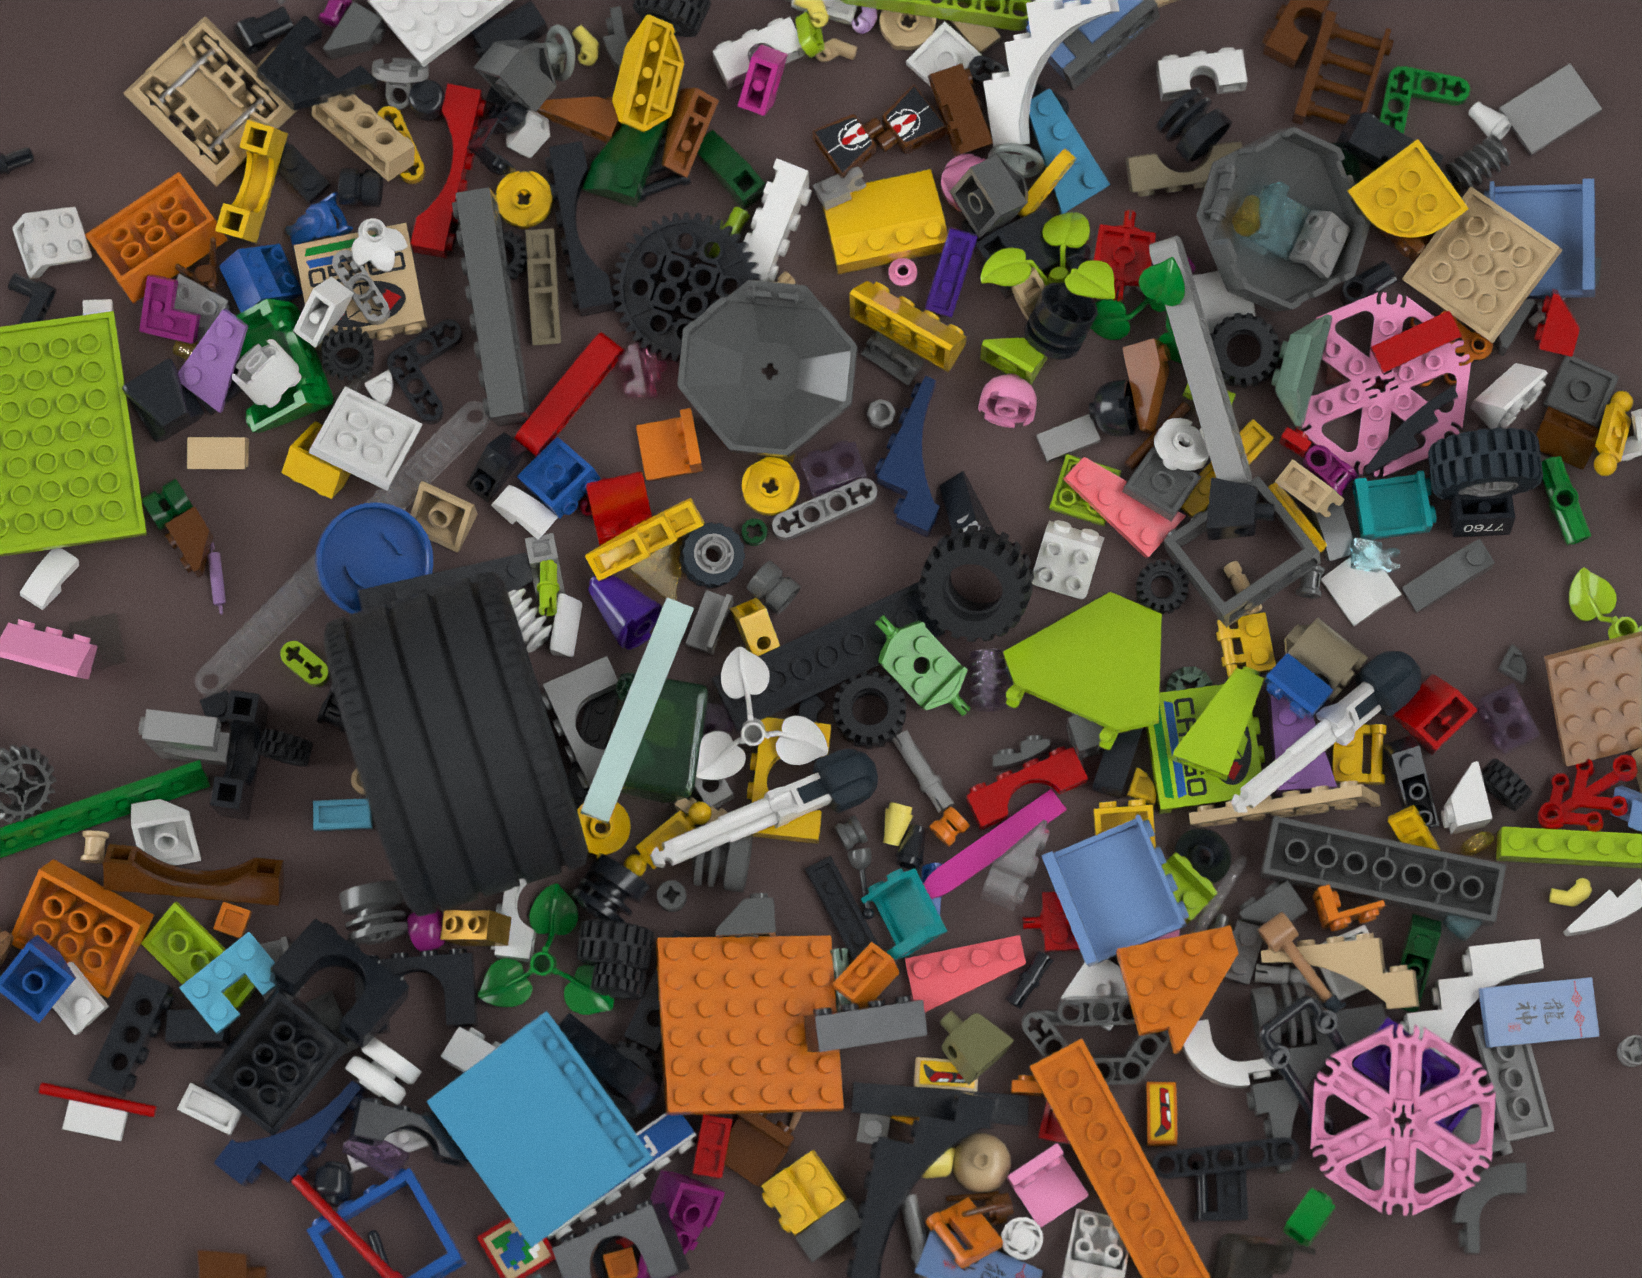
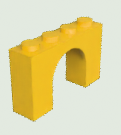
[215,120,288,243]
[747,717,832,844]

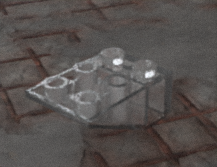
[981,820,1050,911]

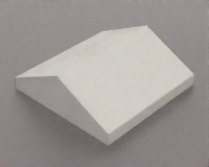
[1321,548,1402,627]

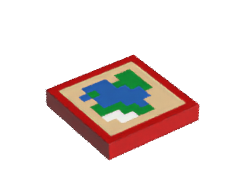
[477,1217,556,1278]

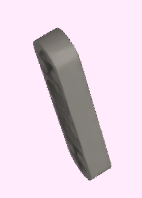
[772,478,877,541]

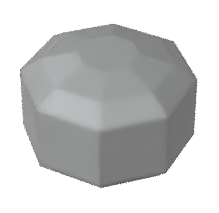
[867,399,895,429]

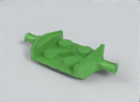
[875,615,971,716]

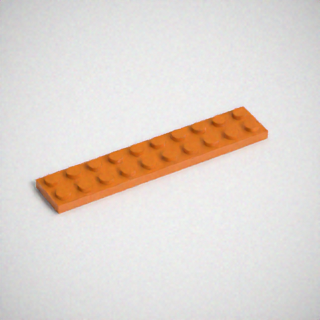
[1029,1038,1211,1278]

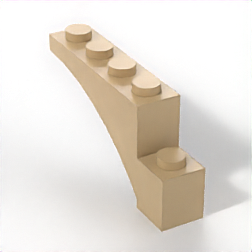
[1261,933,1419,1010]

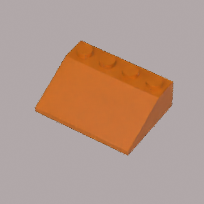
[85,172,228,304]
[11,859,154,998]

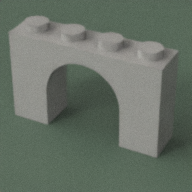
[541,656,655,789]
[139,709,231,766]

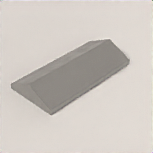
[1472,1024,1555,1142]

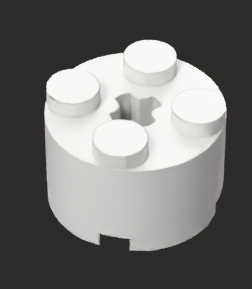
[232,339,302,408]

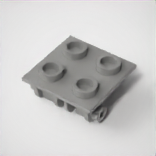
[174,273,230,346]

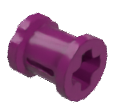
[318,0,352,28]

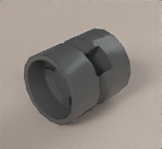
[746,561,802,615]

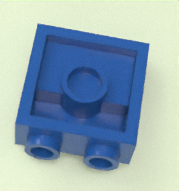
[517,437,601,518]

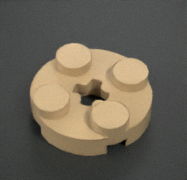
[880,10,936,50]

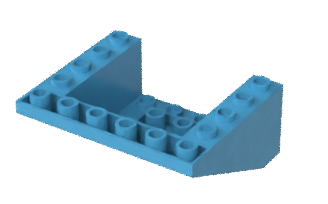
[426,1011,653,1248]

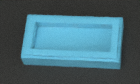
[313,799,373,831]

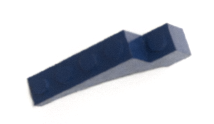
[874,376,940,538]
[214,1080,365,1187]

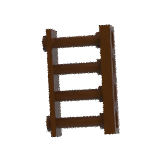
[1292,10,1394,125]

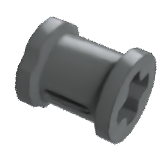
[1295,566,1325,599]

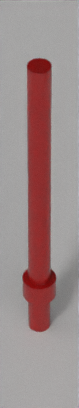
[291,1174,404,1278]

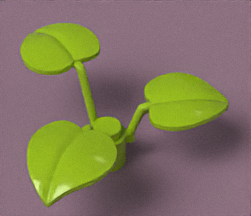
[981,212,1115,299]
[1569,567,1642,639]

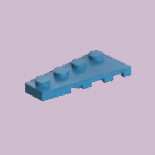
[1029,88,1110,214]

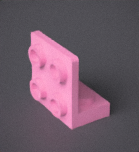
[1007,1143,1088,1228]

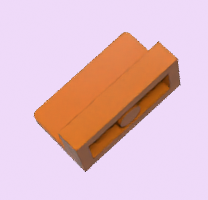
[832,942,899,1007]

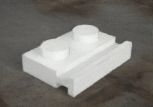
[53,962,109,1035]

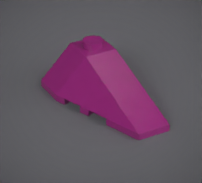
[637,1169,726,1278]

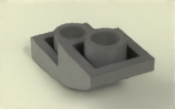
[1312,503,1356,561]
[992,735,1050,771]

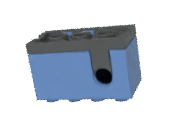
[1026,0,1160,91]

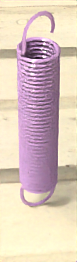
[207,543,226,615]

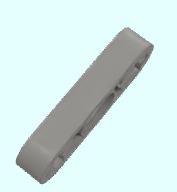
[332,250,390,325]

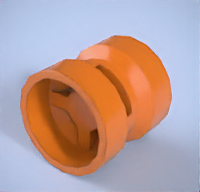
[929,806,970,847]

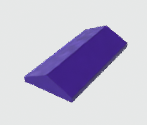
[1352,1017,1481,1133]

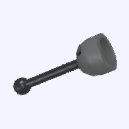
[848,848,874,920]

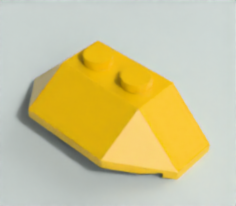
[612,15,684,132]

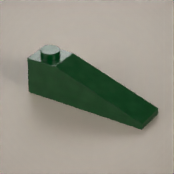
[582,118,669,208]

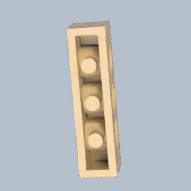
[312,93,415,181]

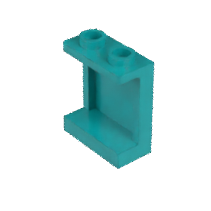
[1352,470,1436,541]
[861,868,947,961]

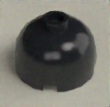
[1089,379,1137,437]

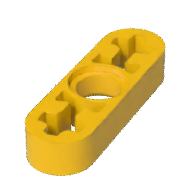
[377,106,425,184]
[1018,148,1077,218]

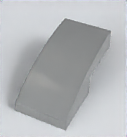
[525,533,565,599]

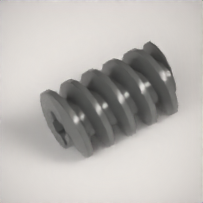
[1445,135,1511,190]

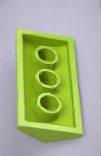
[141,901,256,1011]

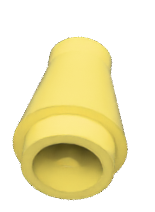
[883,802,914,847]

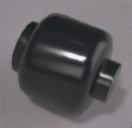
[408,80,445,121]
[313,1161,354,1208]

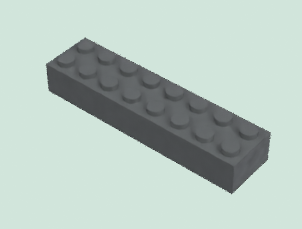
[452,187,531,427]
[1260,816,1506,927]

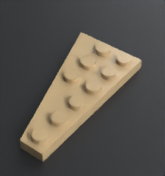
[1189,781,1381,828]

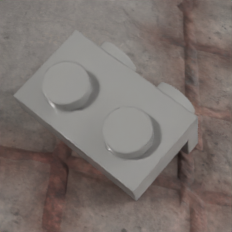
[1289,210,1351,278]

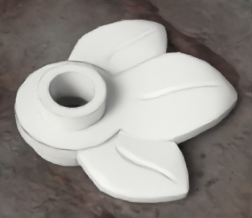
[352,218,407,272]

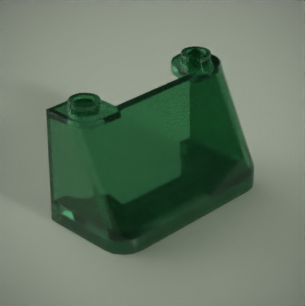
[616,672,708,803]

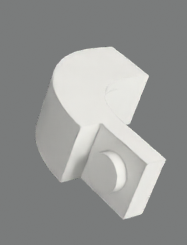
[1182,1019,1276,1088]

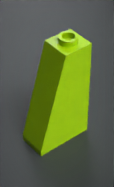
[1171,667,1264,780]

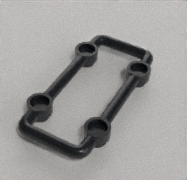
[1259,995,1381,1135]

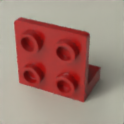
[586,472,652,546]

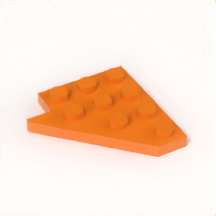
[1116,925,1238,1054]

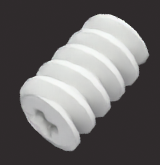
[508,588,553,653]

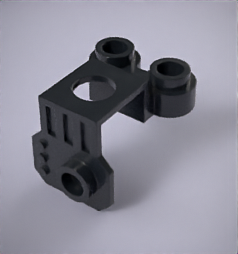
[467,100,527,175]

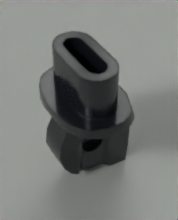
[1066,243,1091,270]

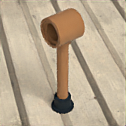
[1257,912,1346,1013]

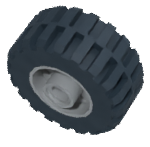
[1428,428,1543,501]

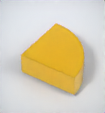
[1127,767,1156,805]

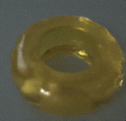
[1460,831,1494,856]

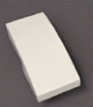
[491,485,558,540]
[20,548,79,610]

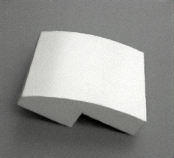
[1193,271,1256,334]

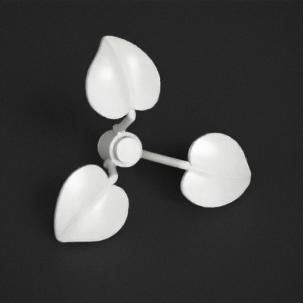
[695,647,828,780]

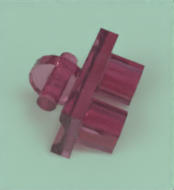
[618,343,667,399]

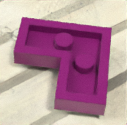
[139,274,201,344]

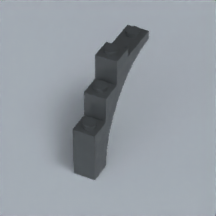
[1246,1004,1385,1174]

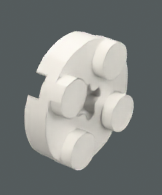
[1154,418,1210,470]

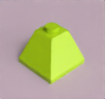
[980,337,1047,385]

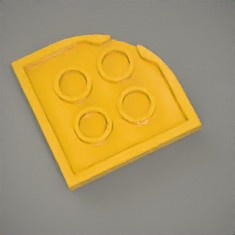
[1347,139,1469,238]

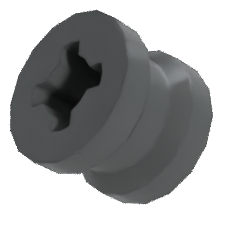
[834,815,868,851]
[657,880,687,912]

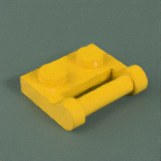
[1332,724,1387,785]

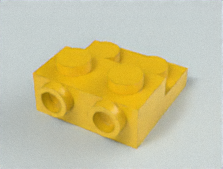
[1093,799,1156,848]
[762,1150,847,1235]

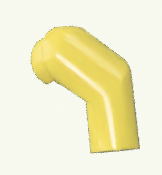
[794,0,829,28]
[572,25,599,66]
[1549,878,1592,907]

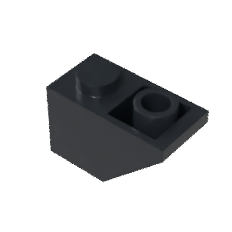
[465,432,527,503]

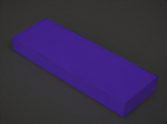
[925,227,978,318]

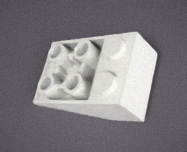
[1470,363,1548,429]
[1062,1208,1129,1278]

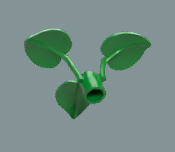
[1091,257,1185,364]
[478,883,614,1015]

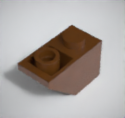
[165,506,214,578]

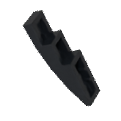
[1365,386,1458,476]

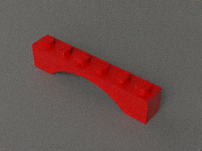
[410,84,487,259]

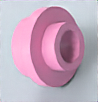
[889,258,917,287]

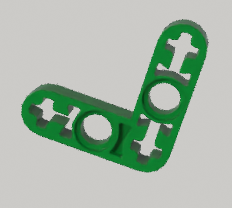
[1379,66,1470,134]

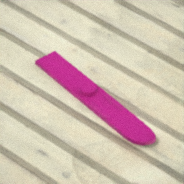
[924,789,1067,899]

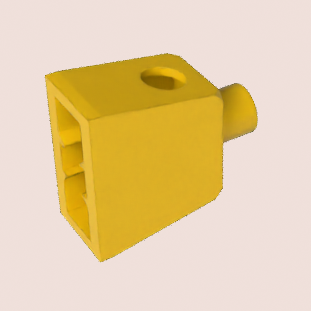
[730,598,780,656]

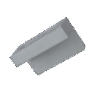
[686,590,733,655]

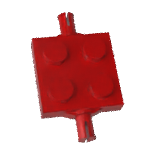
[1094,210,1156,301]
[1022,891,1080,952]

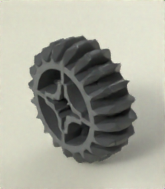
[0,744,57,823]

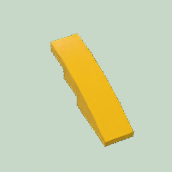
[585,498,704,581]

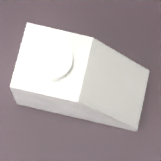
[293,277,354,348]

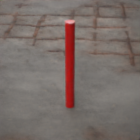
[39,1082,157,1118]

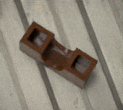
[1262,0,1331,69]

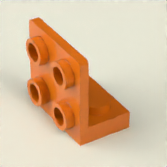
[636,408,703,481]
[1312,884,1385,932]

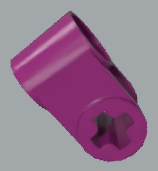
[1303,445,1359,497]

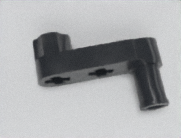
[8,273,56,324]

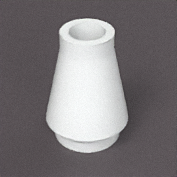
[1468,101,1512,140]

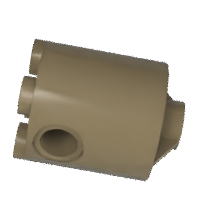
[1283,617,1368,703]

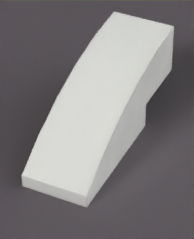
[1563,879,1642,937]

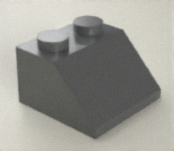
[716,893,776,938]

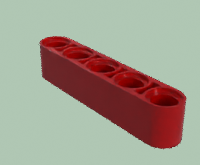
[514,332,625,457]

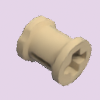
[80,831,109,864]

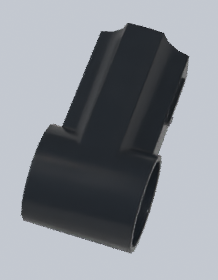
[234,6,294,54]
[1340,260,1397,306]

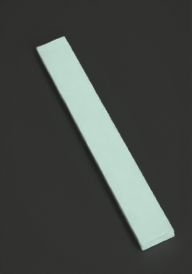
[580,598,694,824]

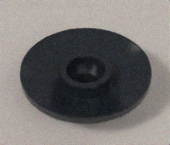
[1175,828,1232,884]

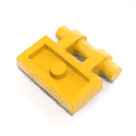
[1216,612,1276,678]

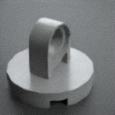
[372,58,429,109]

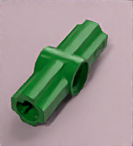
[1542,456,1591,546]

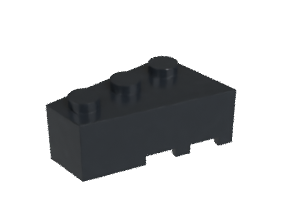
[1336,112,1444,171]

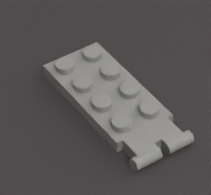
[1359,1106,1513,1190]

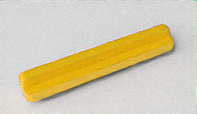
[1268,483,1327,552]

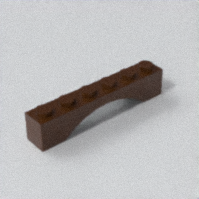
[103,844,284,906]

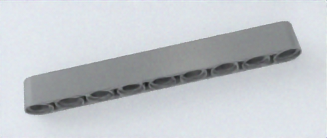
[1149,235,1252,484]

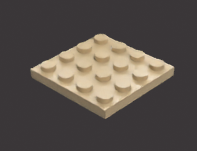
[1402,187,1562,343]

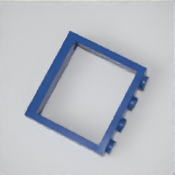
[307,1168,466,1278]

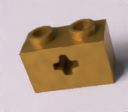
[440,910,512,946]

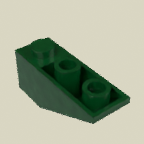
[697,129,765,210]
[1398,914,1441,1013]

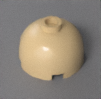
[952,1133,1011,1193]

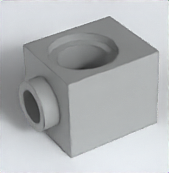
[691,771,734,809]

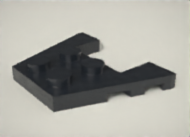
[257,15,377,111]

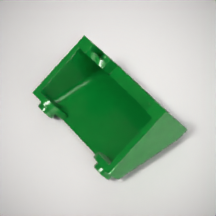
[236,299,333,433]

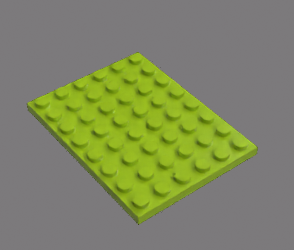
[0,311,147,557]

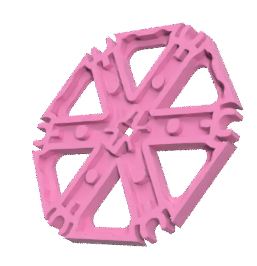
[1302,292,1471,478]
[1311,1024,1496,1216]

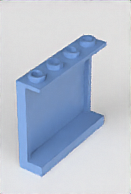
[1484,178,1595,299]
[1041,814,1189,967]

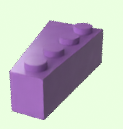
[1266,684,1337,796]

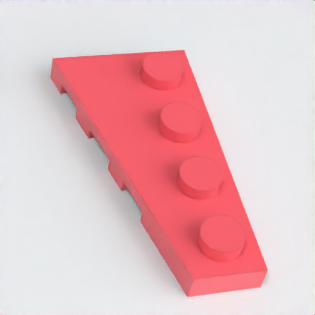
[1063,457,1186,558]
[905,935,1026,1013]

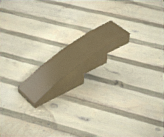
[525,228,561,345]

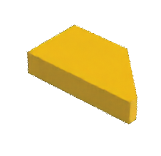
[1388,805,1440,851]

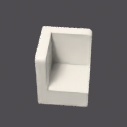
[506,110,550,158]

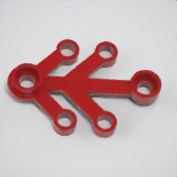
[1537,755,1638,832]

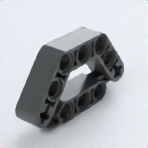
[1022,995,1170,1085]

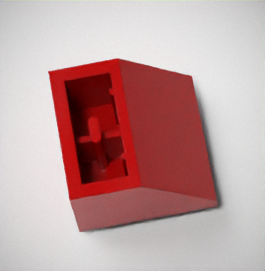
[1393,674,1478,756]

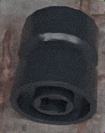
[338,168,383,207]

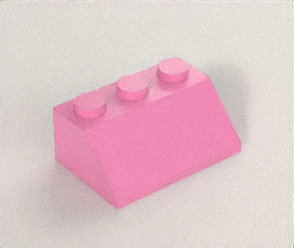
[0,619,98,679]

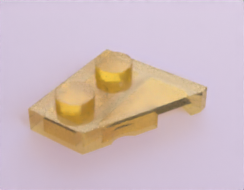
[628,537,683,601]

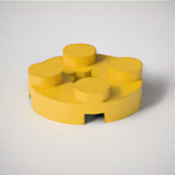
[496,171,553,229]
[742,457,800,516]

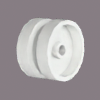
[345,1037,422,1105]

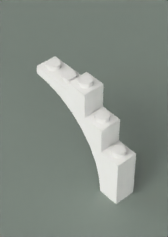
[983,0,1120,147]
[1400,939,1544,1058]

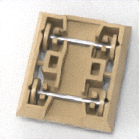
[123,16,297,187]

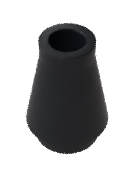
[895,825,927,870]

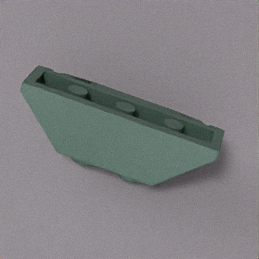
[1271,314,1332,430]

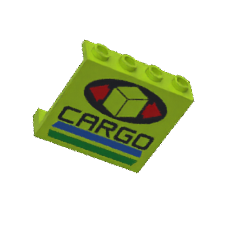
[1146,684,1265,814]

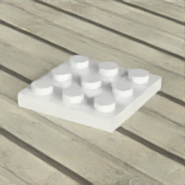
[309,387,423,491]

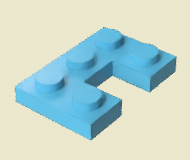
[179,932,277,1034]

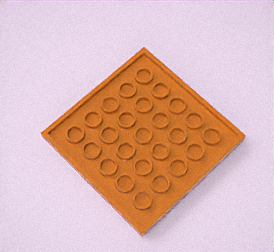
[656,935,844,1115]

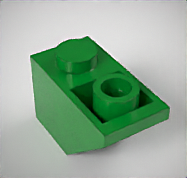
[1283,1188,1335,1250]

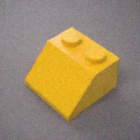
[281,421,351,499]

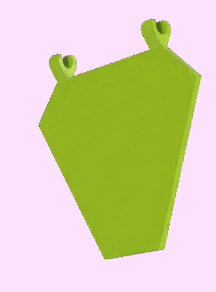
[1003,592,1162,750]

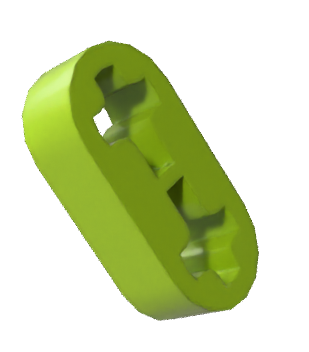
[795,10,824,58]
[280,641,330,687]

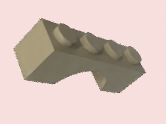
[1125,141,1242,197]

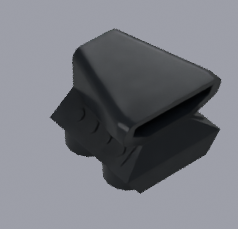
[122,359,205,442]

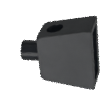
[1206,478,1275,540]

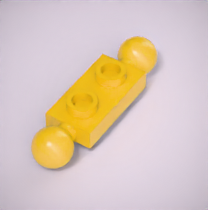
[1593,391,1633,476]
[623,801,712,877]

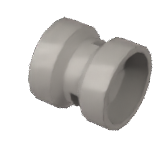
[1617,1035,1642,1067]

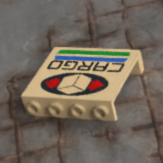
[294,223,428,350]

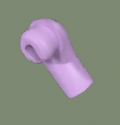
[852,7,878,34]

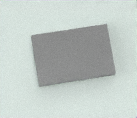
[1498,64,1602,156]

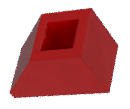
[1534,289,1580,357]

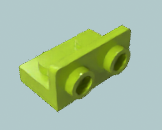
[1162,852,1218,924]

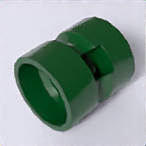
[141,478,193,531]

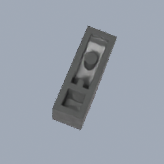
[1401,538,1495,613]

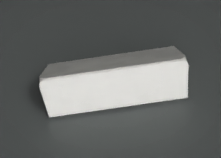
[549,593,582,658]

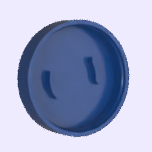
[315,503,433,614]

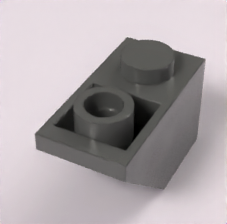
[1237,881,1308,926]

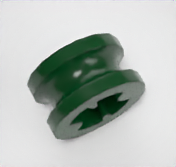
[741,518,767,546]

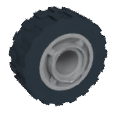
[678,522,745,588]

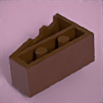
[927,63,993,157]

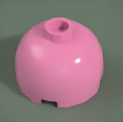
[978,374,1037,428]

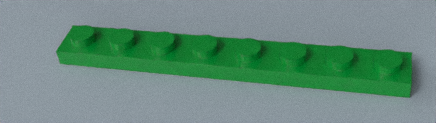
[0,760,210,858]

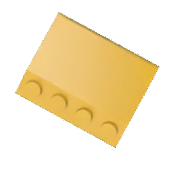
[822,169,948,274]
[849,281,966,373]

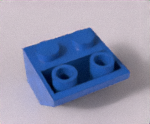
[219,244,303,313]
[1265,653,1333,720]

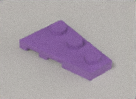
[178,309,248,413]

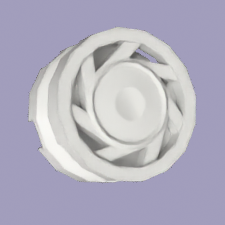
[1001,1217,1043,1260]

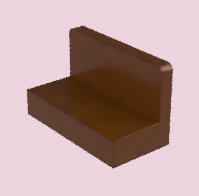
[1536,407,1600,469]

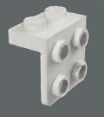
[1032,520,1105,599]

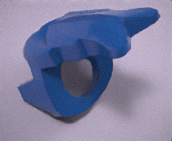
[285,192,353,252]

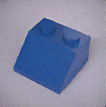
[0,935,76,1023]

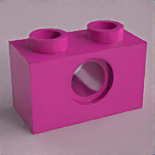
[738,45,788,116]

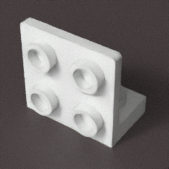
[12,207,92,279]

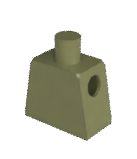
[940,1011,1014,1085]

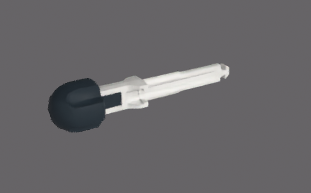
[1232,651,1421,813]
[650,749,878,868]

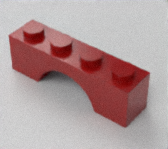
[966,746,1088,831]

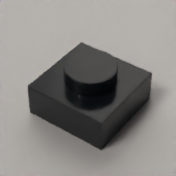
[200,690,229,725]

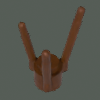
[175,237,219,293]
[946,1190,1014,1227]

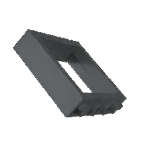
[1164,476,1321,628]

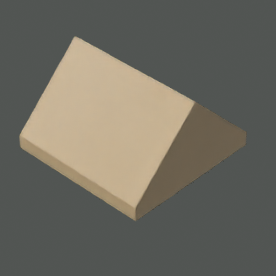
[410,481,478,553]

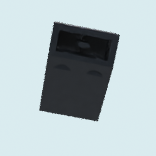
[974,207,1061,299]

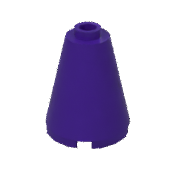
[588,574,663,650]

